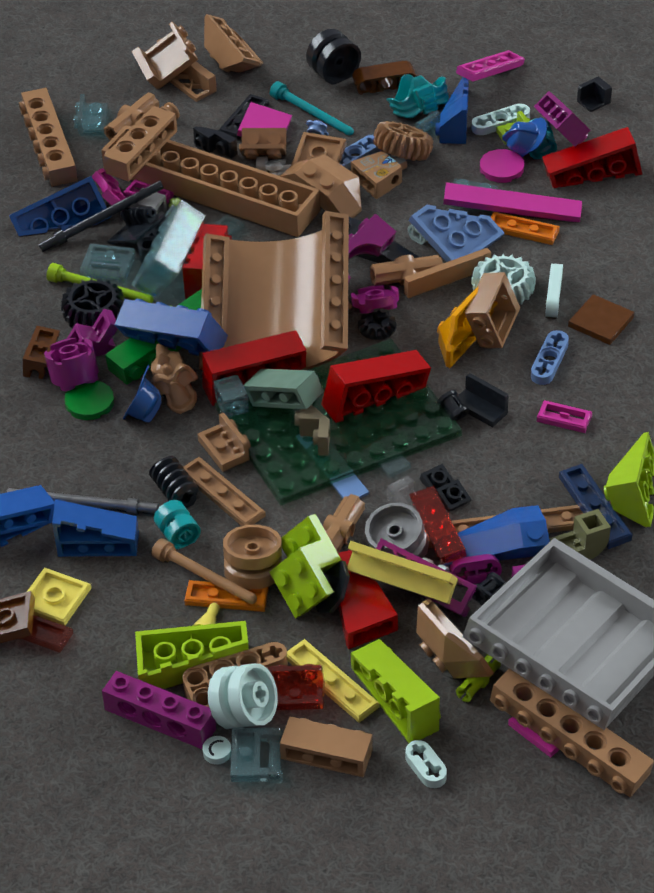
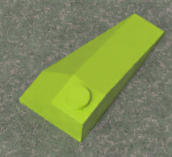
[604,432,654,527]

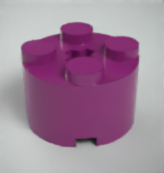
[44,338,99,391]

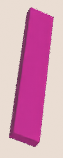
[443,182,582,222]

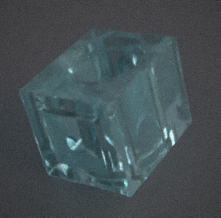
[214,375,249,418]

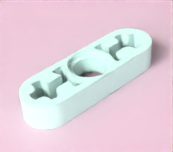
[471,104,530,135]
[545,263,563,318]

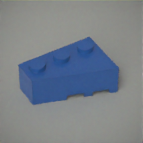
[0,485,55,547]

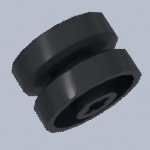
[306,29,361,85]

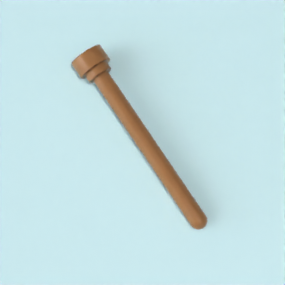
[152,538,257,604]

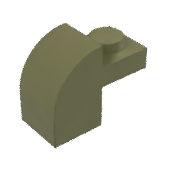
[549,509,611,560]

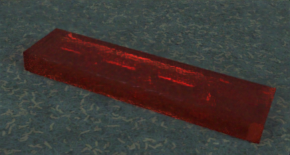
[409,486,467,565]

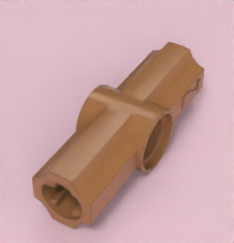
[104,92,159,140]
[370,255,443,285]
[323,494,365,553]

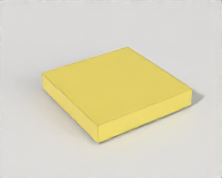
[27,567,91,626]

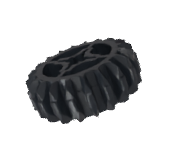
[61,278,125,327]

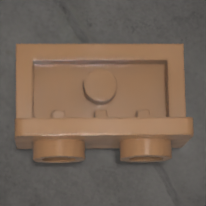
[198,413,251,472]

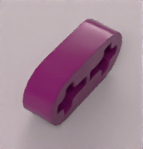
[450,554,502,585]

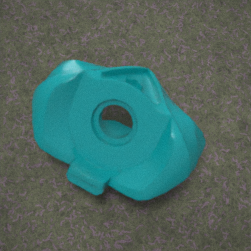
[386,74,449,118]

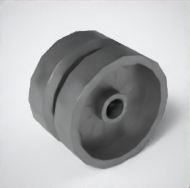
[365,503,429,562]

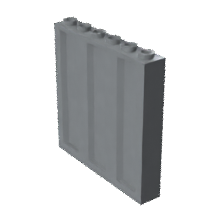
[462,538,654,730]

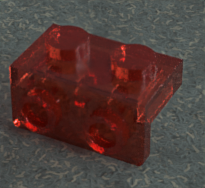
[267,664,325,710]

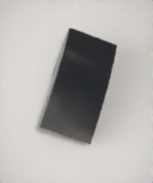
[193,126,238,159]
[419,463,471,512]

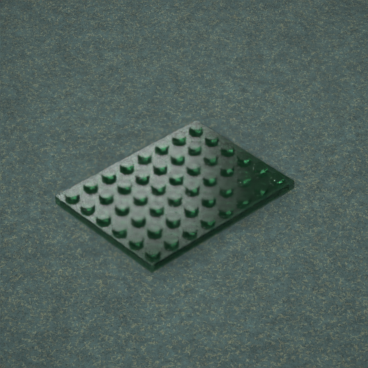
[215,339,462,506]

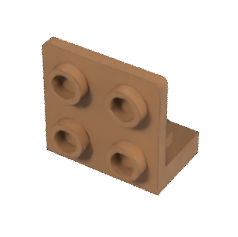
[239,128,287,159]

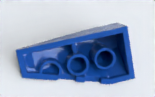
[435,77,469,144]
[9,176,111,236]
[438,505,550,567]

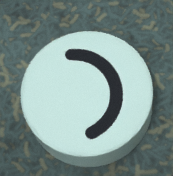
[203,736,232,764]

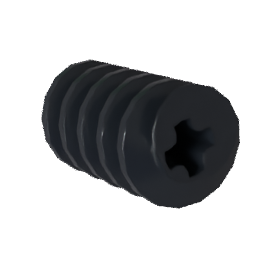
[149,456,198,508]

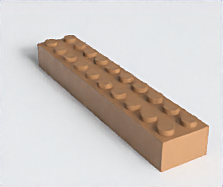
[101,125,320,237]

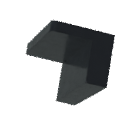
[457,373,509,428]

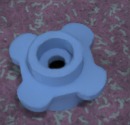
[306,120,329,136]

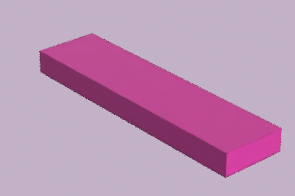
[456,50,525,82]

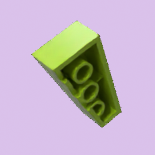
[135,621,249,689]
[351,639,441,743]

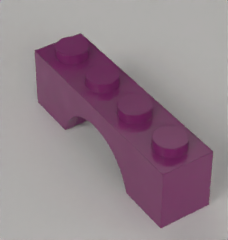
[348,214,397,285]

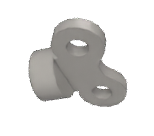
[256,156,286,172]

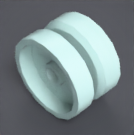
[208,663,278,729]

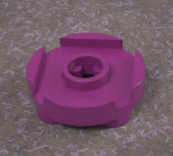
[351,285,399,314]

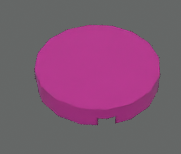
[480,149,524,183]

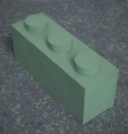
[243,369,324,409]

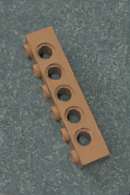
[19,88,78,187]
[490,668,654,797]

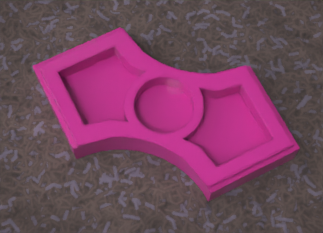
[92,168,126,205]

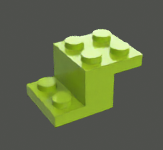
[269,514,341,619]

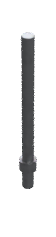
[7,488,159,514]

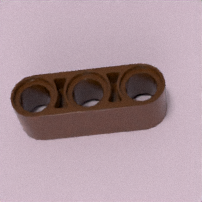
[352,61,417,95]

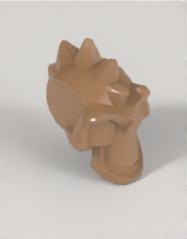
[151,343,198,414]

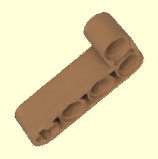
[183,642,288,707]

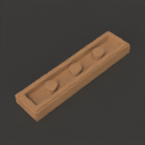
[404,248,491,298]
[184,457,266,526]

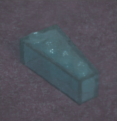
[131,200,205,299]

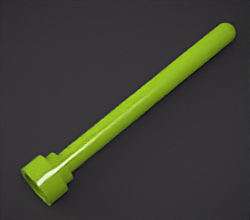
[46,263,154,303]

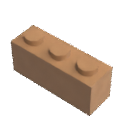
[280,717,373,777]

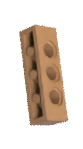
[103,106,177,182]

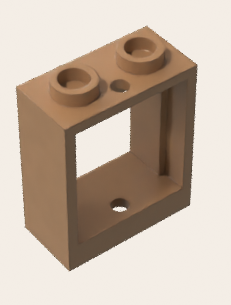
[465,272,520,348]

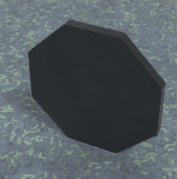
[316,561,350,614]

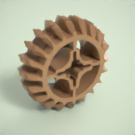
[373,121,433,161]

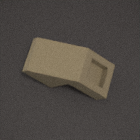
[295,405,330,456]

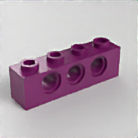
[534,91,591,146]
[102,671,216,750]

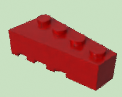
[542,127,643,188]

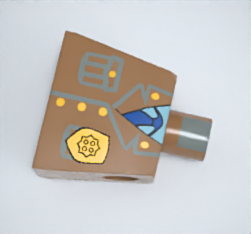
[351,151,407,199]

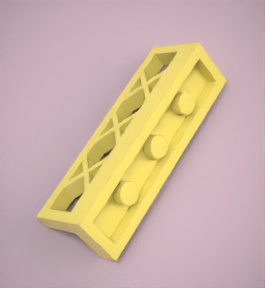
[347,541,458,604]

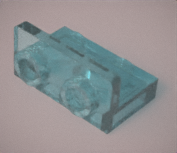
[74,94,108,136]

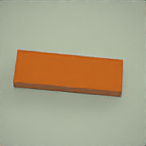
[491,212,560,245]
[184,580,269,612]

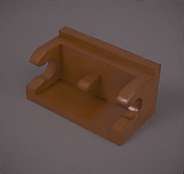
[23,326,60,379]

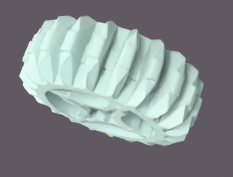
[471,254,536,305]

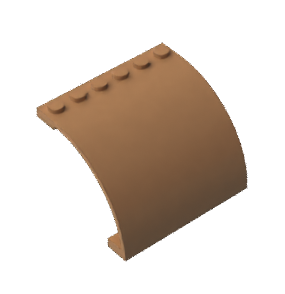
[199,211,349,370]

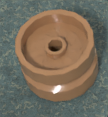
[223,525,282,590]

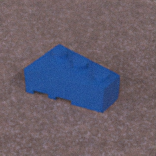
[52,499,139,557]

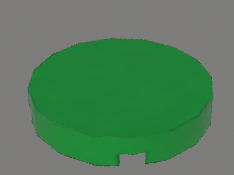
[65,381,114,420]

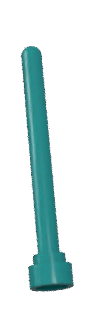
[269,81,354,136]

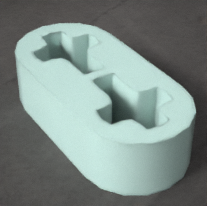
[406,740,447,788]

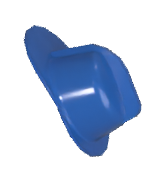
[502,118,548,157]
[123,365,161,422]

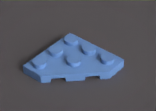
[408,205,504,262]

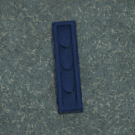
[559,464,632,549]

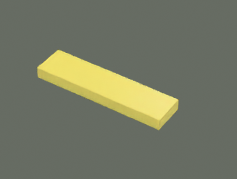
[287,639,380,723]

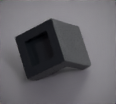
[577,76,612,112]

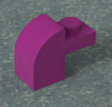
[67,309,118,357]

